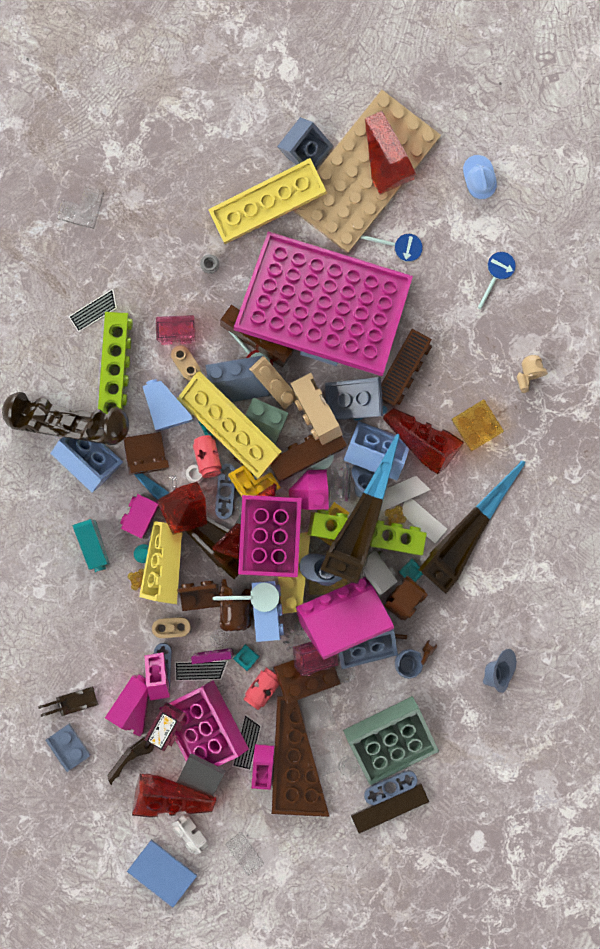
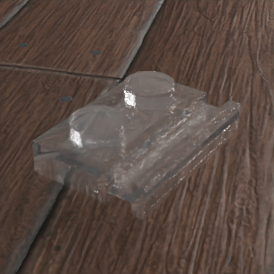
[298,691,336,733]

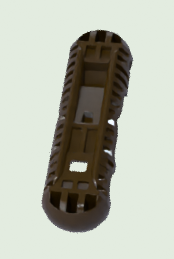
[2,392,129,445]

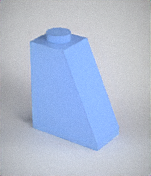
[143,379,193,432]

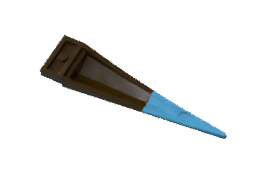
[320,434,400,584]
[418,461,525,594]
[135,474,240,580]

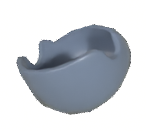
[395,649,423,679]

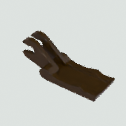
[38,686,99,717]
[107,737,154,785]

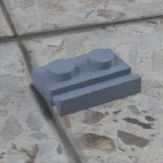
[45,723,91,772]

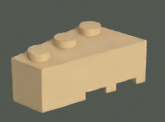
[290,373,343,445]

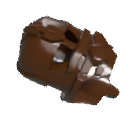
[217,579,253,632]

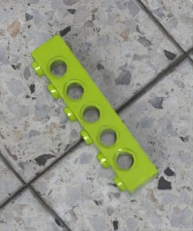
[98,312,133,414]
[307,509,427,556]

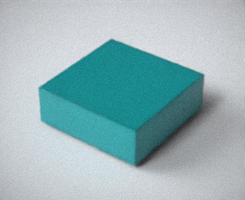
[398,558,423,582]
[233,644,260,671]

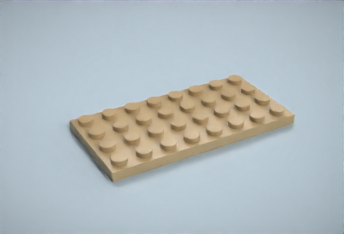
[293,90,441,254]

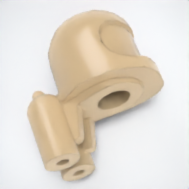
[517,355,548,393]

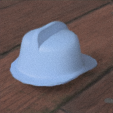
[463,155,497,199]

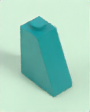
[72,519,110,572]

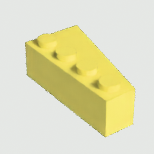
[139,521,183,605]
[278,532,310,614]

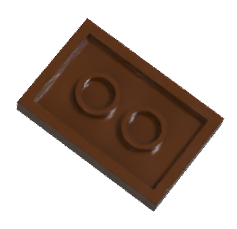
[274,657,341,704]

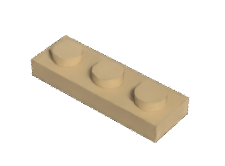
[249,356,297,410]

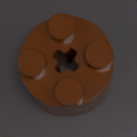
[383,576,428,621]

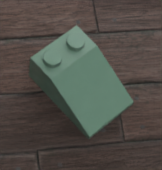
[245,398,289,445]

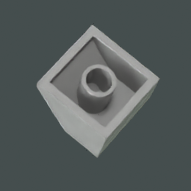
[363,550,398,595]

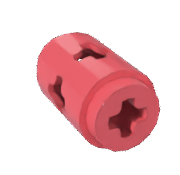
[193,435,222,478]
[244,667,280,710]

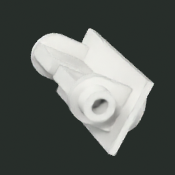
[172,814,208,855]

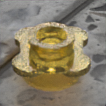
[385,505,406,526]
[127,569,144,591]

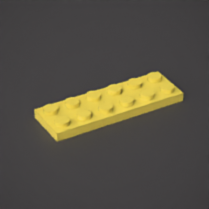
[208,158,327,244]
[177,371,282,479]

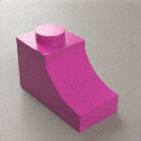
[144,652,170,701]
[251,744,274,790]

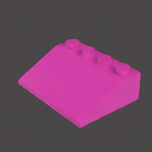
[238,495,302,577]
[296,577,394,660]
[159,680,249,766]

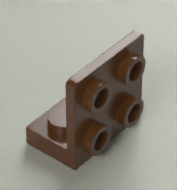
[123,432,169,476]
[177,580,221,611]

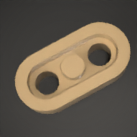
[171,345,201,381]
[152,617,191,638]

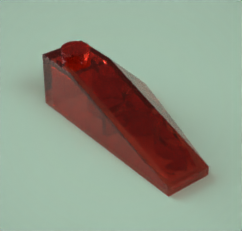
[365,111,416,195]
[383,408,464,474]
[132,774,217,818]

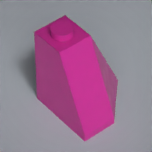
[289,469,329,510]
[105,674,149,737]

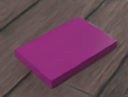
[191,648,234,664]

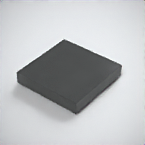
[175,753,226,802]

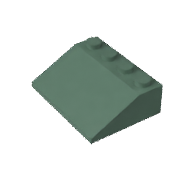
[343,696,439,785]

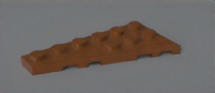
[271,696,330,817]

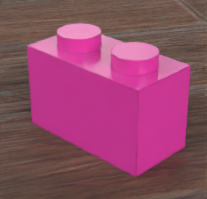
[120,494,160,539]

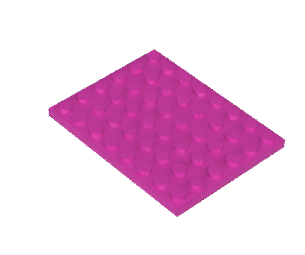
[234,231,413,376]

